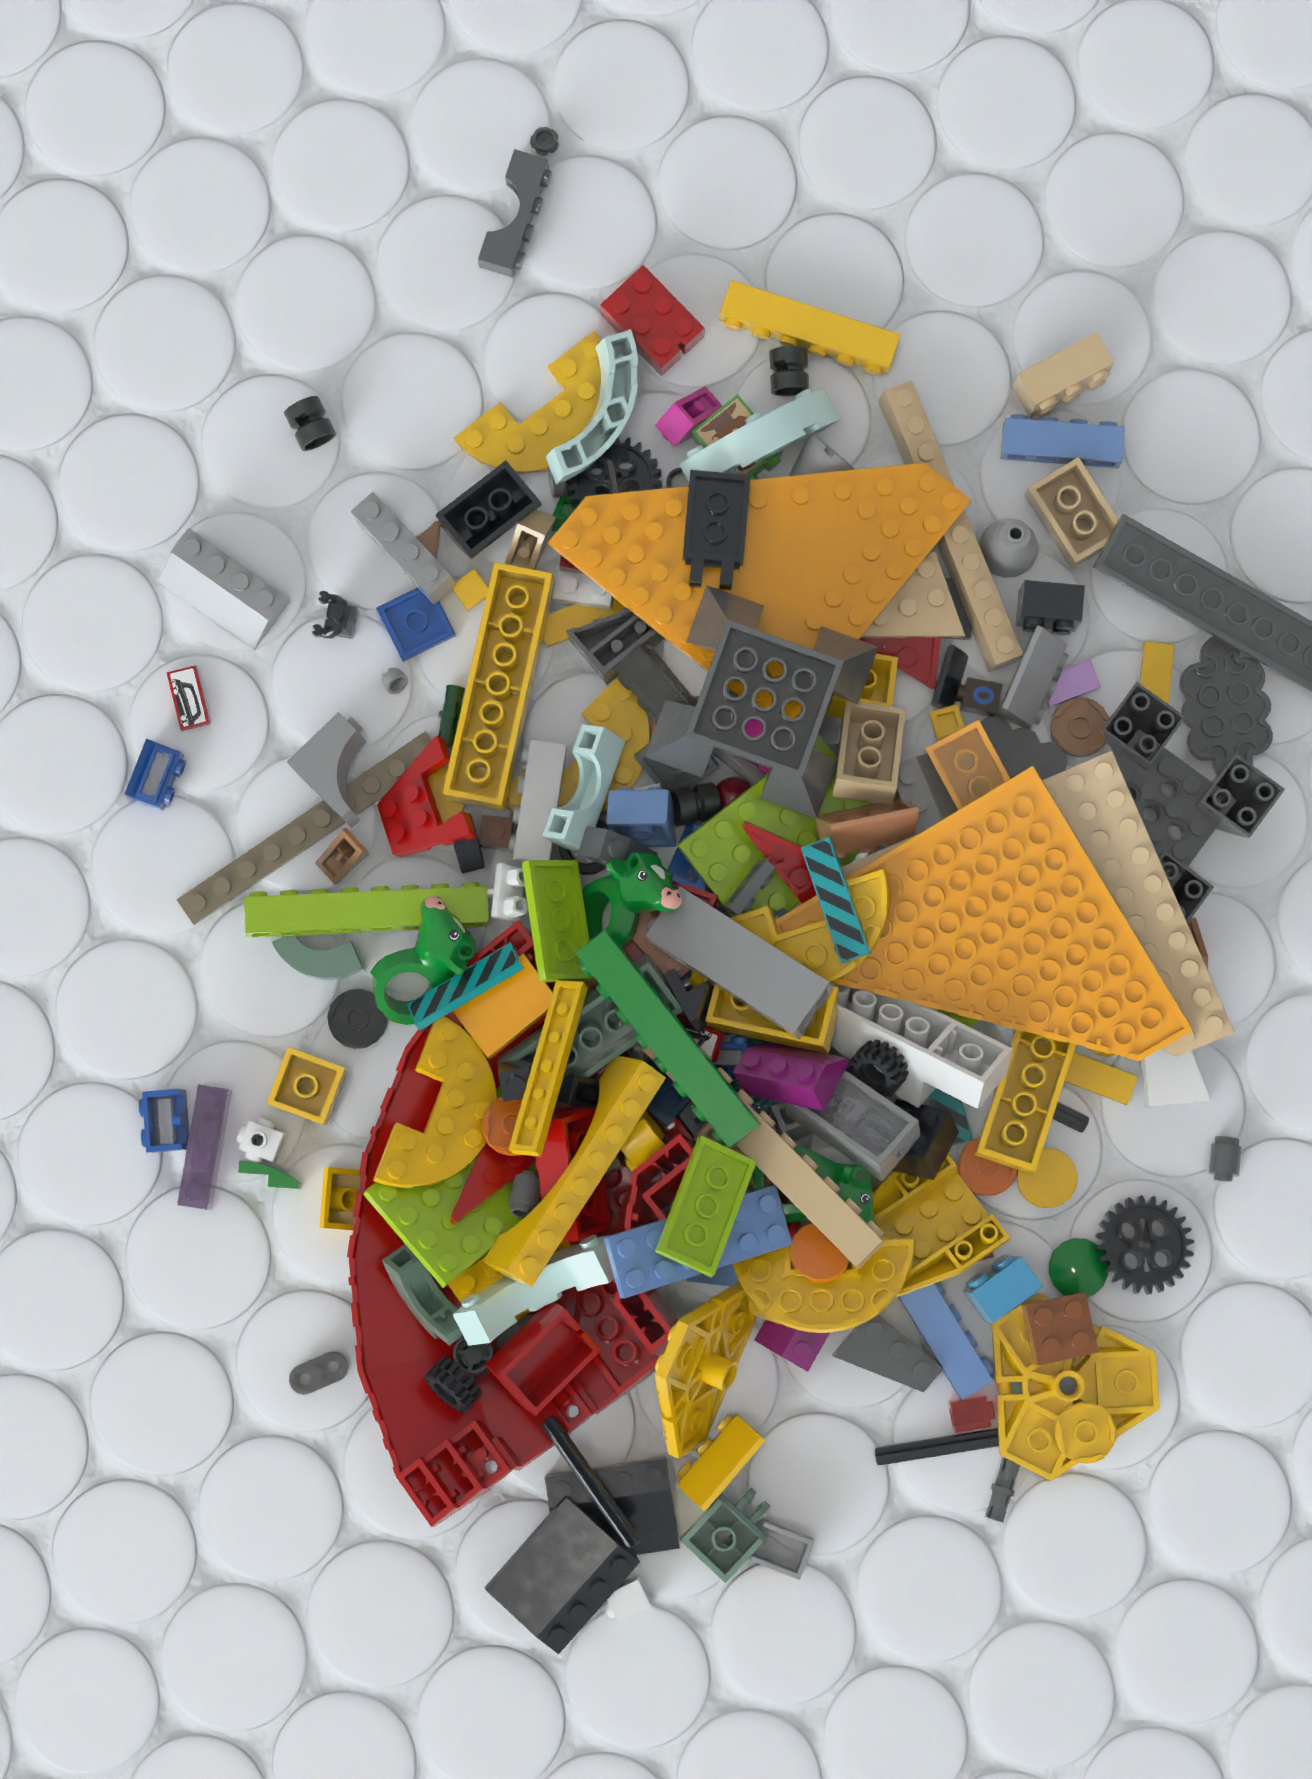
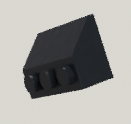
[435,460,542,559]

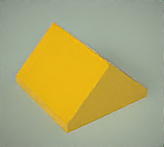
[319,1167,361,1230]

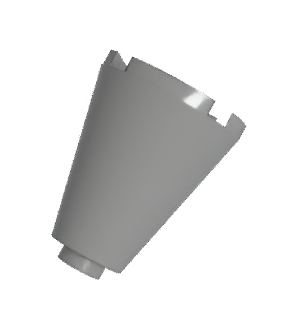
[789,434,856,476]
[979,518,1038,578]

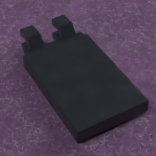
[682,470,751,590]

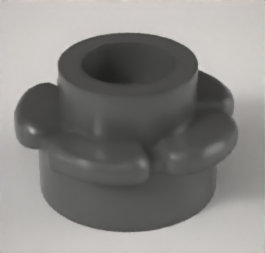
[530,127,559,156]

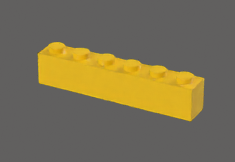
[719,280,900,376]

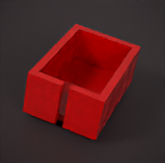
[600,265,705,377]
[485,1302,601,1416]

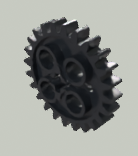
[566,436,662,508]
[1095,1195,1195,1295]

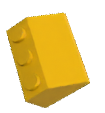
[676,1414,766,1511]

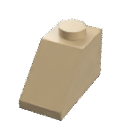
[504,509,556,570]

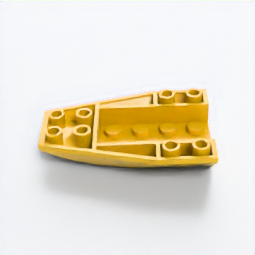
[847,1154,1011,1297]

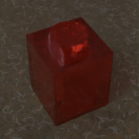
[948,1395,996,1433]

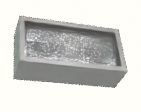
[784,1070,920,1181]

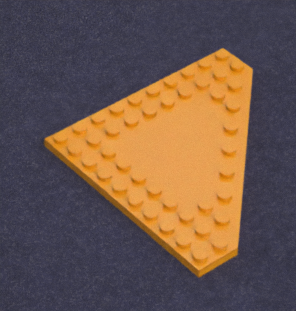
[548,463,972,719]
[775,766,1193,1061]

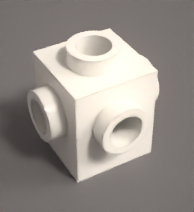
[236,1118,286,1164]

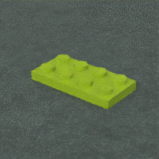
[522,860,595,982]
[655,1136,757,1277]

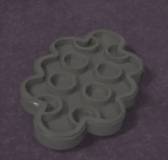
[1179,636,1273,775]
[980,716,1067,780]

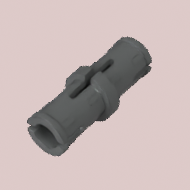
[985,1458,1020,1523]

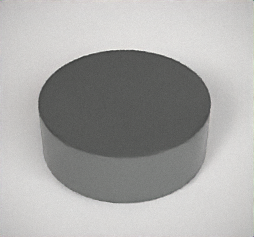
[549,468,566,498]

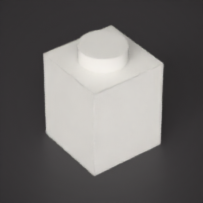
[603,1577,652,1624]

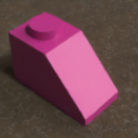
[655,386,722,447]

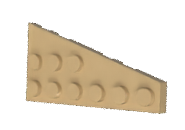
[861,552,965,638]

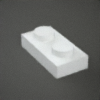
[552,571,614,610]

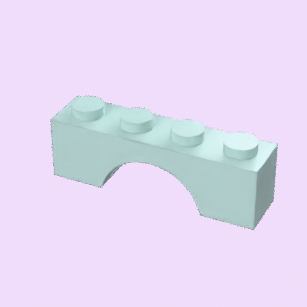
[542,724,625,851]

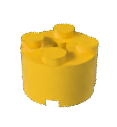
[621,1111,665,1172]

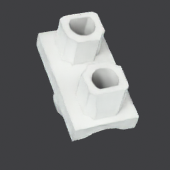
[486,863,528,923]

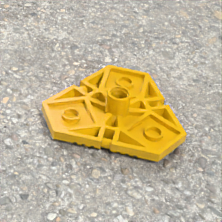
[654,1282,757,1458]
[991,1293,1160,1481]

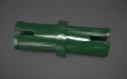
[438,685,465,747]

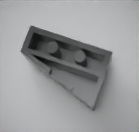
[566,608,665,685]
[832,1314,943,1392]

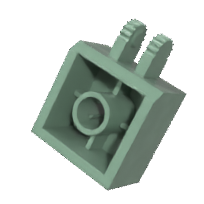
[680,1488,771,1583]

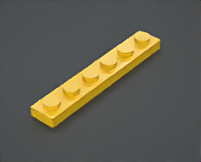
[509,980,588,1157]

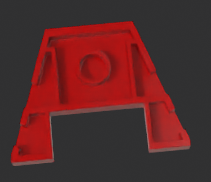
[377,736,476,858]

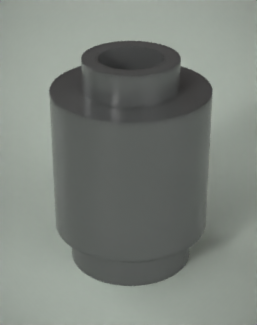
[1208,1136,1242,1182]
[509,1170,541,1218]

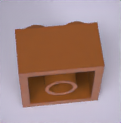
[1021,1292,1099,1366]

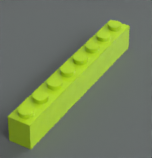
[243,882,489,938]

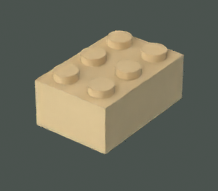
[1012,332,1114,419]
[1024,457,1119,570]
[832,700,906,805]

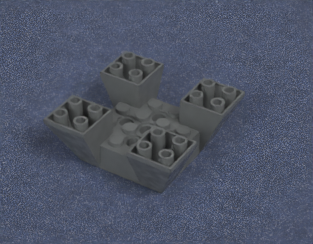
[645,585,878,819]
[1101,682,1285,924]

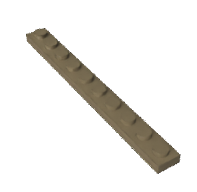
[177,731,431,925]

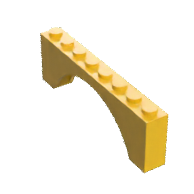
[483,1056,666,1287]

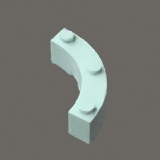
[545,329,638,484]
[679,388,840,482]
[453,1235,614,1346]

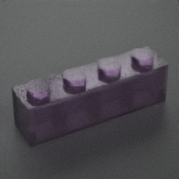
[177,1084,232,1210]

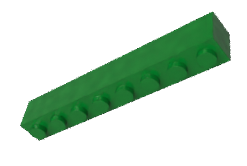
[576,930,761,1148]

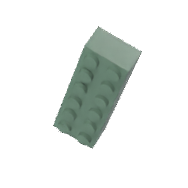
[498,953,683,1089]

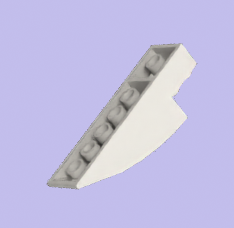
[830,982,1013,1109]

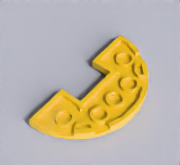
[453,331,601,474]
[506,672,649,815]
[730,869,889,983]
[373,1016,497,1188]
[733,1239,915,1333]

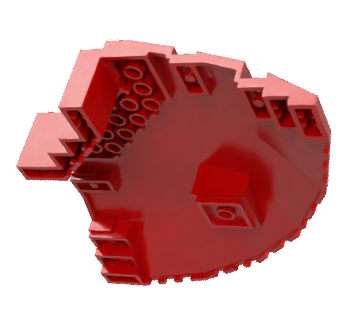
[347,920,696,1527]

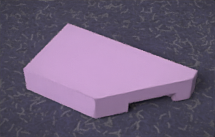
[1047,659,1101,708]

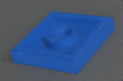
[376,587,456,662]

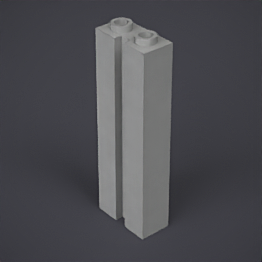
[645,886,834,1040]

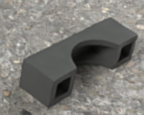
[478,149,552,278]

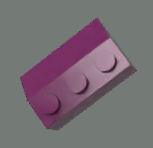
[733,1042,849,1111]
[754,1320,830,1372]

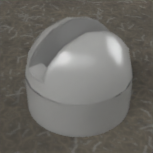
[381,667,408,694]

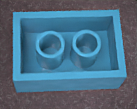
[963,1255,1043,1323]

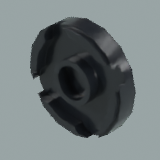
[327,989,388,1049]

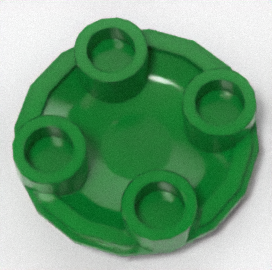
[1049,1238,1108,1297]

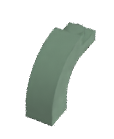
[272,936,364,980]
[382,1244,463,1345]

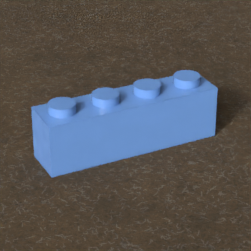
[1000,414,1125,469]
[898,1281,994,1400]

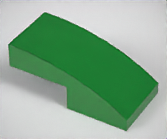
[238,1160,302,1189]

